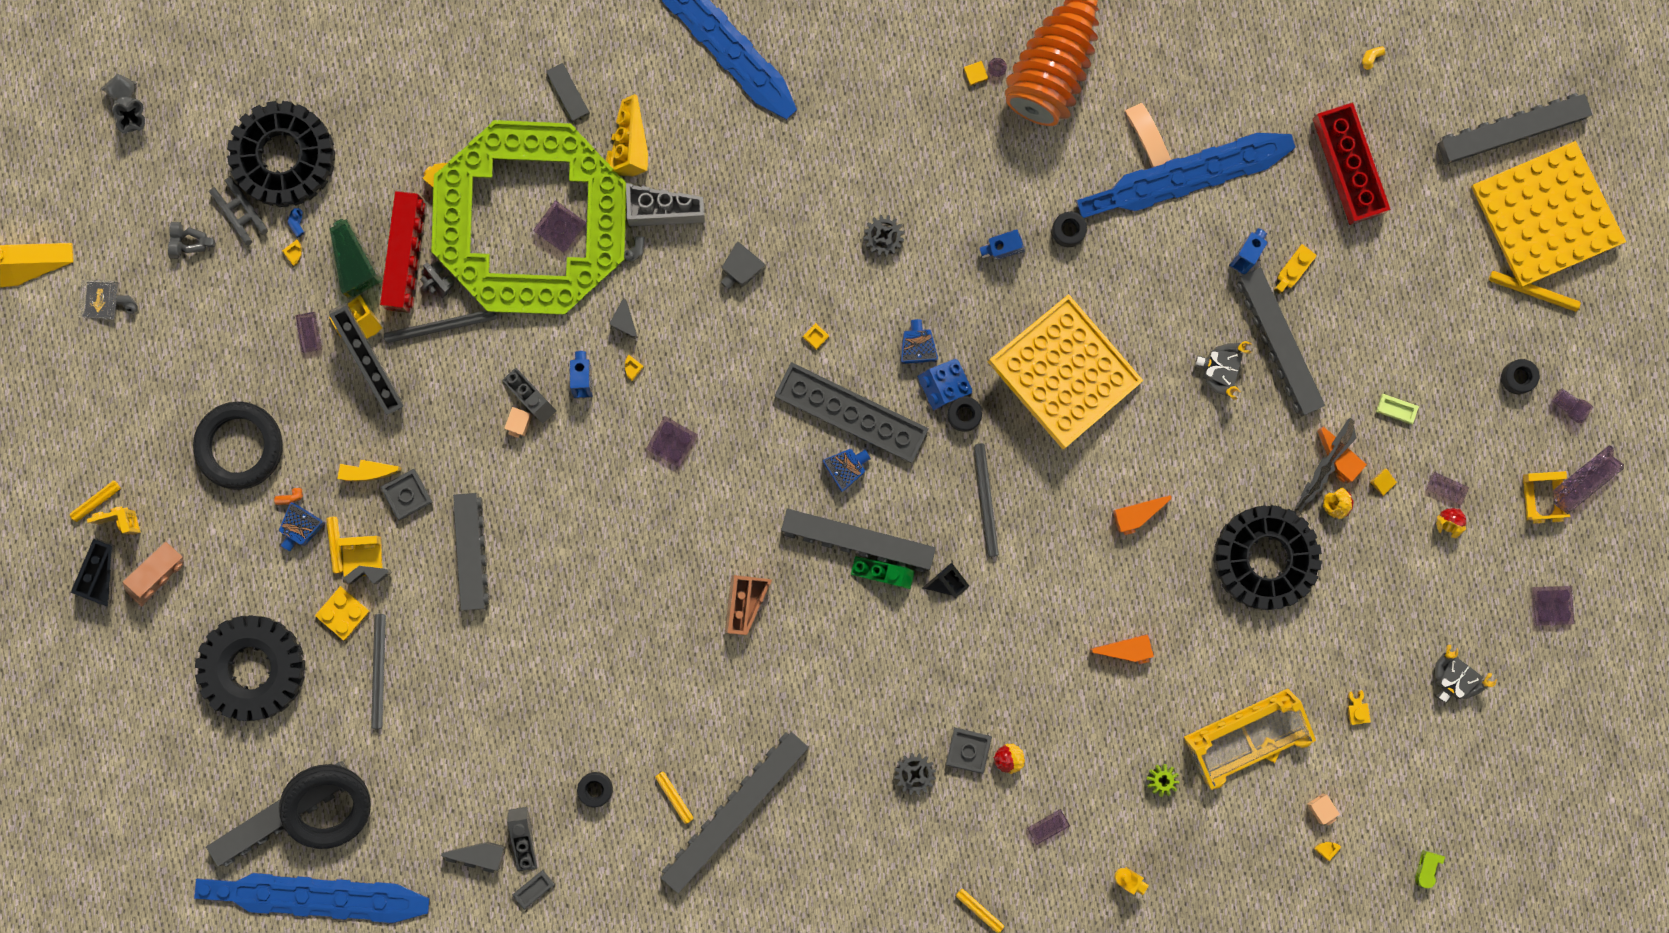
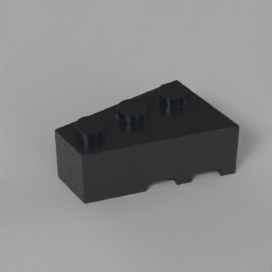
[70,538,115,607]

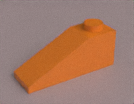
[1317,426,1367,483]
[1113,495,1172,535]
[1090,634,1154,664]

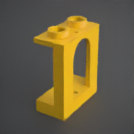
[1523,471,1571,524]

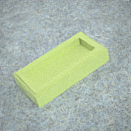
[1376,394,1419,425]

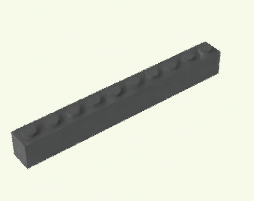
[661,731,809,894]

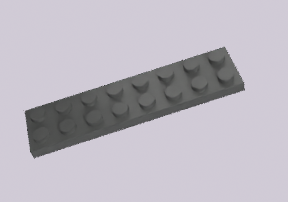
[774,362,929,463]

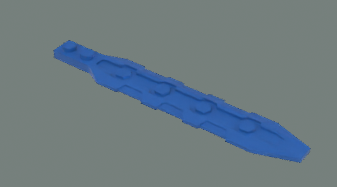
[662,0,797,120]
[1075,133,1296,218]
[194,873,430,923]

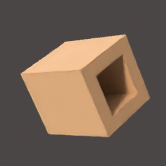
[504,407,532,438]
[1307,794,1340,825]

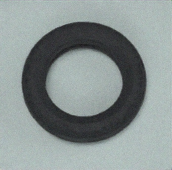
[193,401,283,490]
[279,764,371,849]

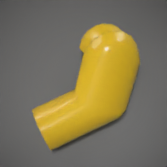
[1362,46,1385,70]

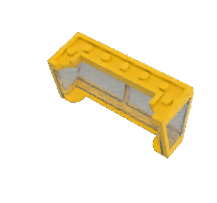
[1184,688,1316,790]

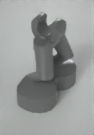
[168,221,215,259]

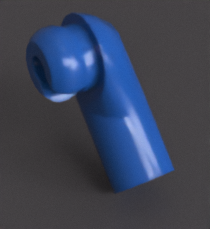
[288,208,305,238]

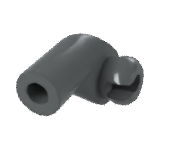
[624,236,645,262]
[115,295,138,314]

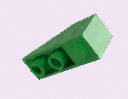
[851,556,915,589]

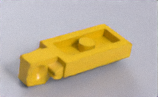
[1274,244,1317,294]

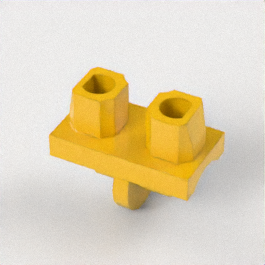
[1114,867,1149,895]

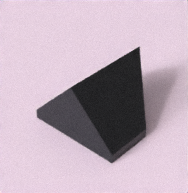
[922,563,969,598]

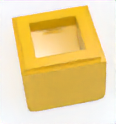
[1370,468,1397,496]

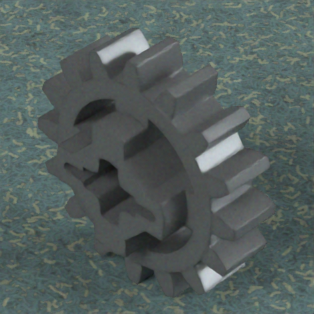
[863,215,905,257]
[894,753,936,795]

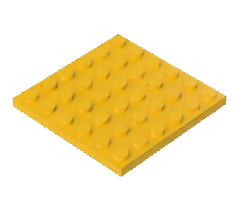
[1471,141,1626,288]
[987,294,1143,449]

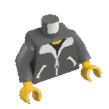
[1195,341,1252,400]
[1435,644,1497,703]

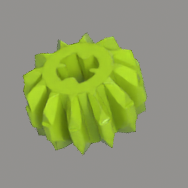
[1146,764,1180,797]

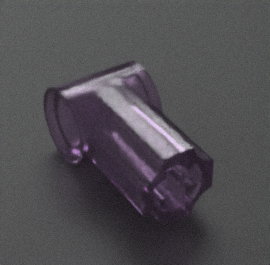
[1551,388,1593,424]

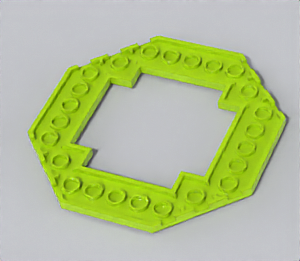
[431,120,626,315]

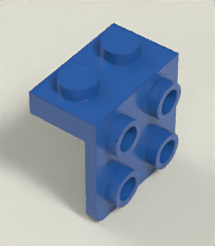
[917,359,972,411]

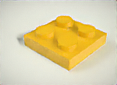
[315,586,370,641]

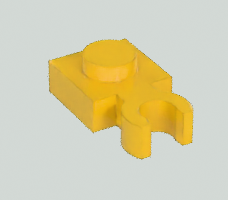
[1347,690,1371,725]

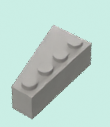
[626,183,705,226]

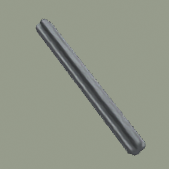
[384,310,497,343]
[974,443,999,557]
[371,614,386,729]

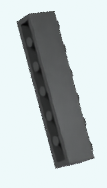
[329,302,404,415]
[453,493,490,611]

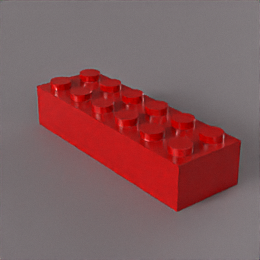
[1312,102,1391,225]
[380,191,427,313]

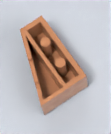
[123,542,183,607]
[725,575,773,635]

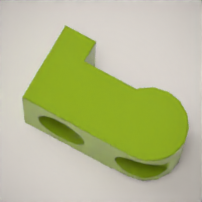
[1415,850,1445,888]

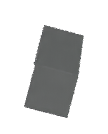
[344,566,392,584]

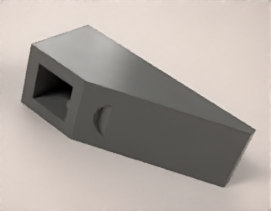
[502,367,557,424]
[507,807,537,871]
[441,842,506,873]

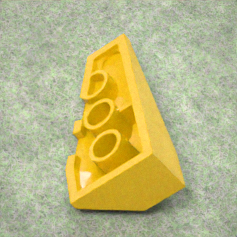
[606,94,648,176]
[0,243,74,288]

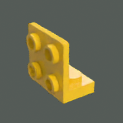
[86,506,141,535]
[338,536,383,577]

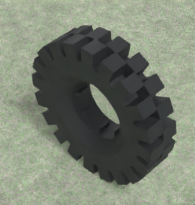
[227,101,335,207]
[1214,505,1322,610]
[195,615,306,721]

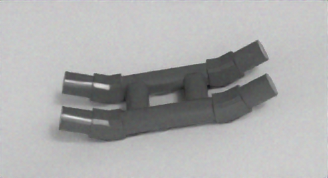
[208,176,268,246]

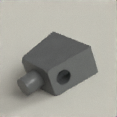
[721,241,766,289]

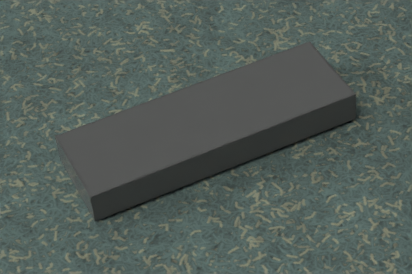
[546,63,590,122]

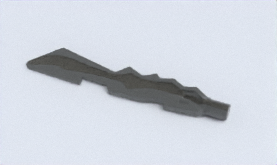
[1295,418,1357,512]

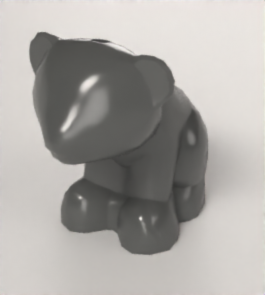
[101,74,145,134]

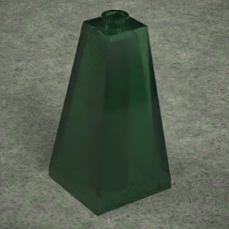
[329,219,383,300]

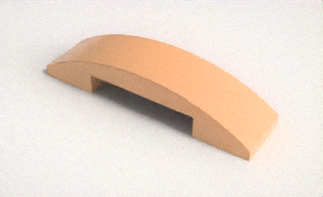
[1125,103,1171,168]

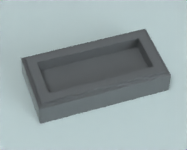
[512,870,555,910]

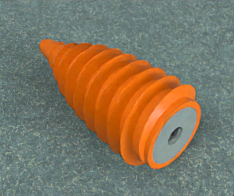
[1005,0,1099,126]

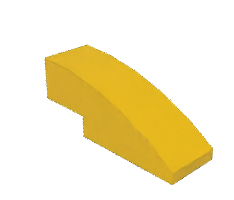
[337,460,402,482]

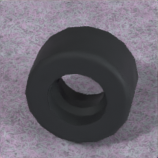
[1052,211,1087,248]
[1501,359,1540,394]
[947,396,983,432]
[577,772,613,808]

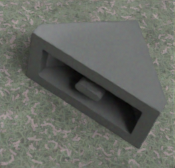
[609,299,638,339]

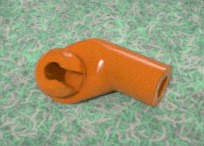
[274,488,303,505]

